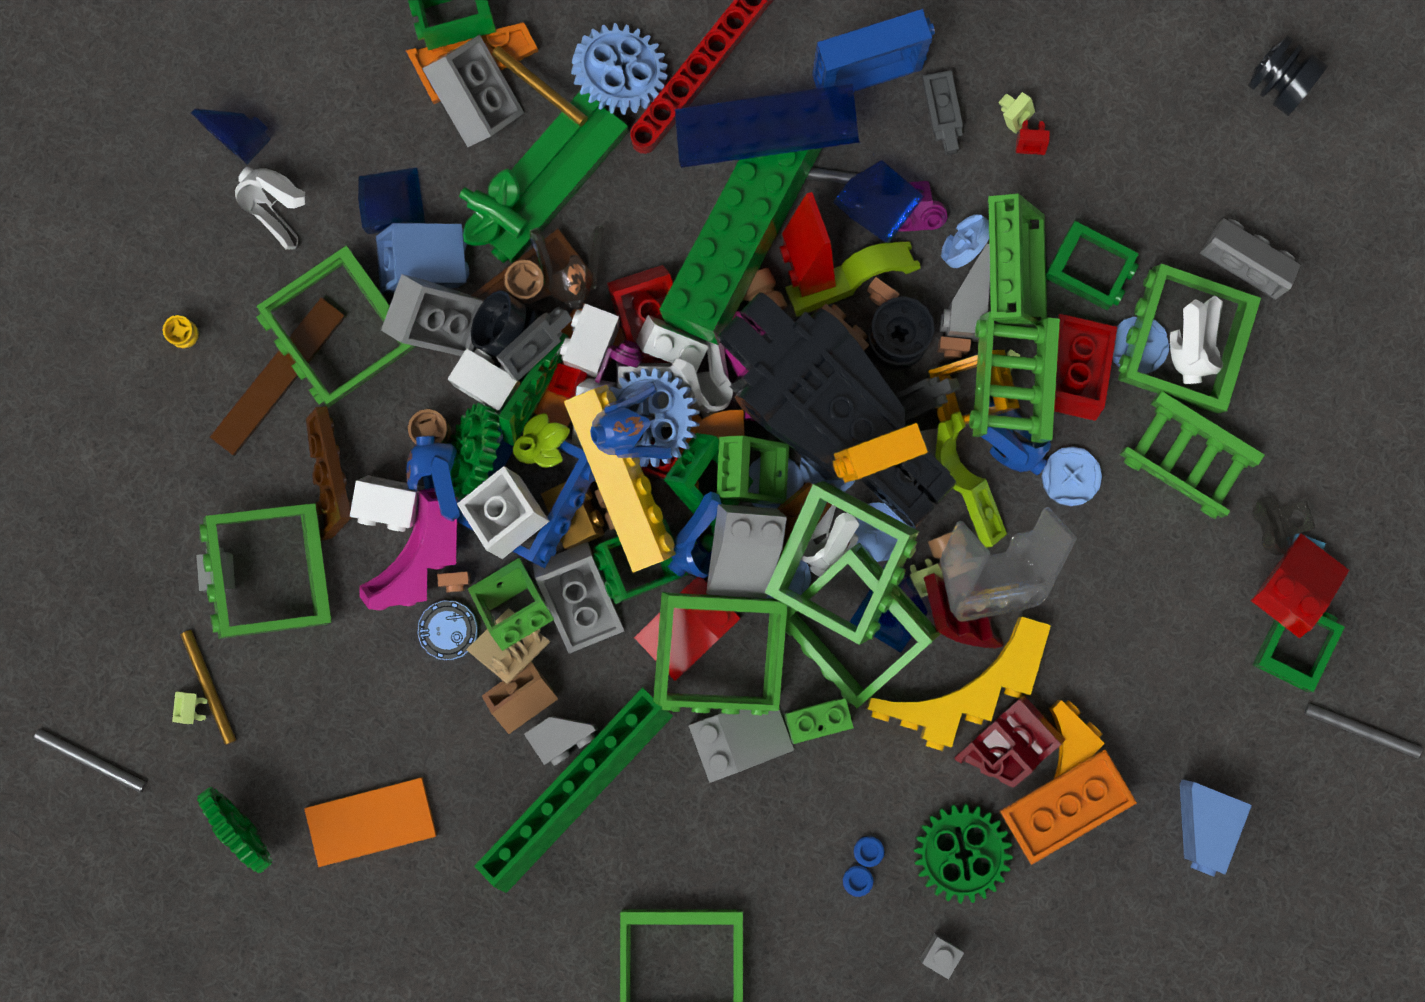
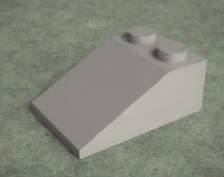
[939,244,990,343]
[381,274,484,356]
[706,504,787,599]
[533,542,624,653]
[689,710,794,783]

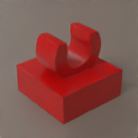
[1016,120,1050,155]
[547,363,587,399]

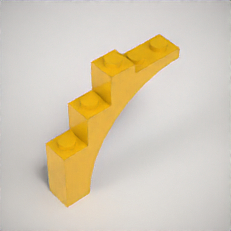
[866,617,1051,751]

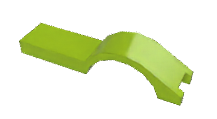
[785,241,921,317]
[935,411,1007,548]

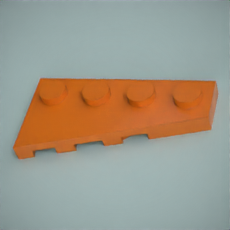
[406,22,538,104]

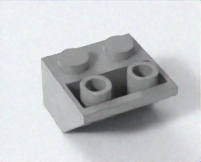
[524,716,598,766]

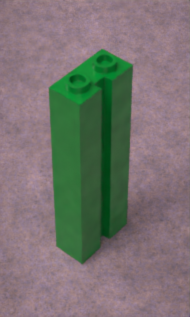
[466,91,629,264]

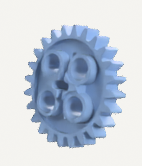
[571,23,668,115]
[610,368,700,467]

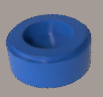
[854,836,884,867]
[842,866,873,897]

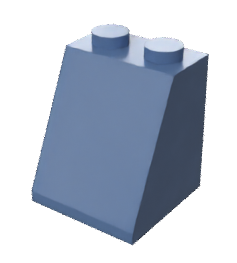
[376,223,469,294]
[1180,780,1252,877]

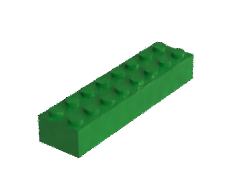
[659,108,824,345]

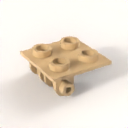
[466,608,550,684]

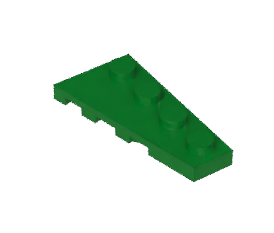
[499,333,569,446]

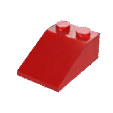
[779,192,836,297]
[607,265,673,363]
[1054,314,1117,421]
[1250,533,1350,638]
[634,577,741,681]

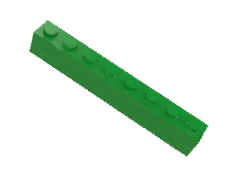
[474,687,673,893]

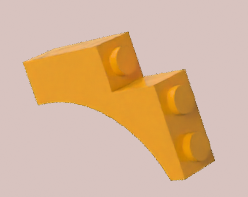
[1049,700,1105,778]

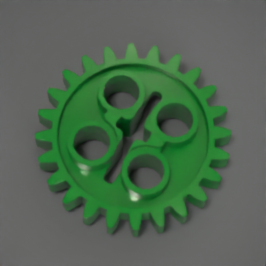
[450,403,501,500]
[197,787,273,874]
[913,804,1013,904]

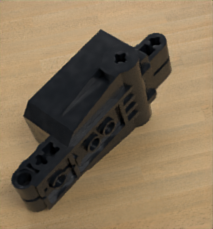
[717,292,957,529]

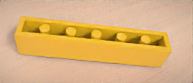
[564,385,676,572]

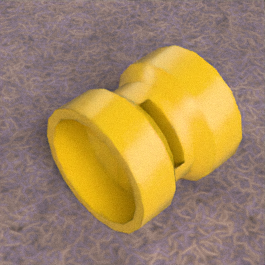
[162,315,199,349]

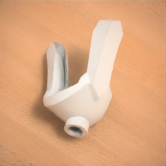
[235,166,305,250]
[1170,296,1223,384]
[670,341,733,418]
[801,483,859,577]

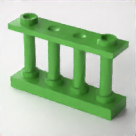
[969,311,1060,443]
[1119,391,1264,519]

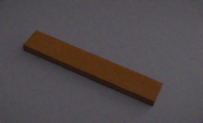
[210,298,346,456]

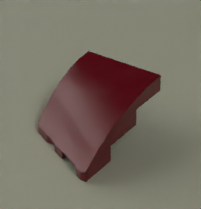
[924,573,1003,649]
[954,695,1065,788]

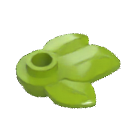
[513,413,570,467]

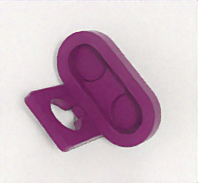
[888,181,947,232]
[595,340,644,383]

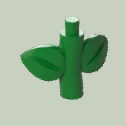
[459,168,529,246]

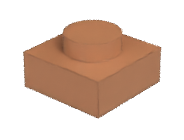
[867,277,900,306]
[937,336,971,359]
[437,572,471,593]

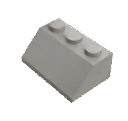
[422,35,524,147]
[1200,218,1300,300]

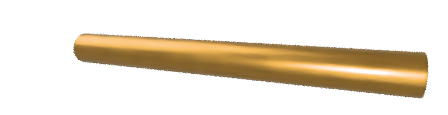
[492,46,588,126]
[180,630,237,745]

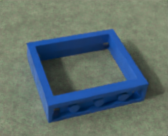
[812,9,935,102]
[457,426,595,569]

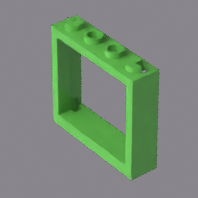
[988,194,1047,328]
[256,246,416,408]
[1118,264,1261,414]
[765,481,919,645]
[199,503,331,639]
[785,543,941,709]
[653,592,787,716]
[620,909,743,1002]

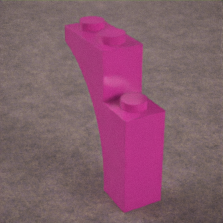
[360,488,457,610]

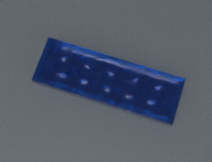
[675,84,860,168]

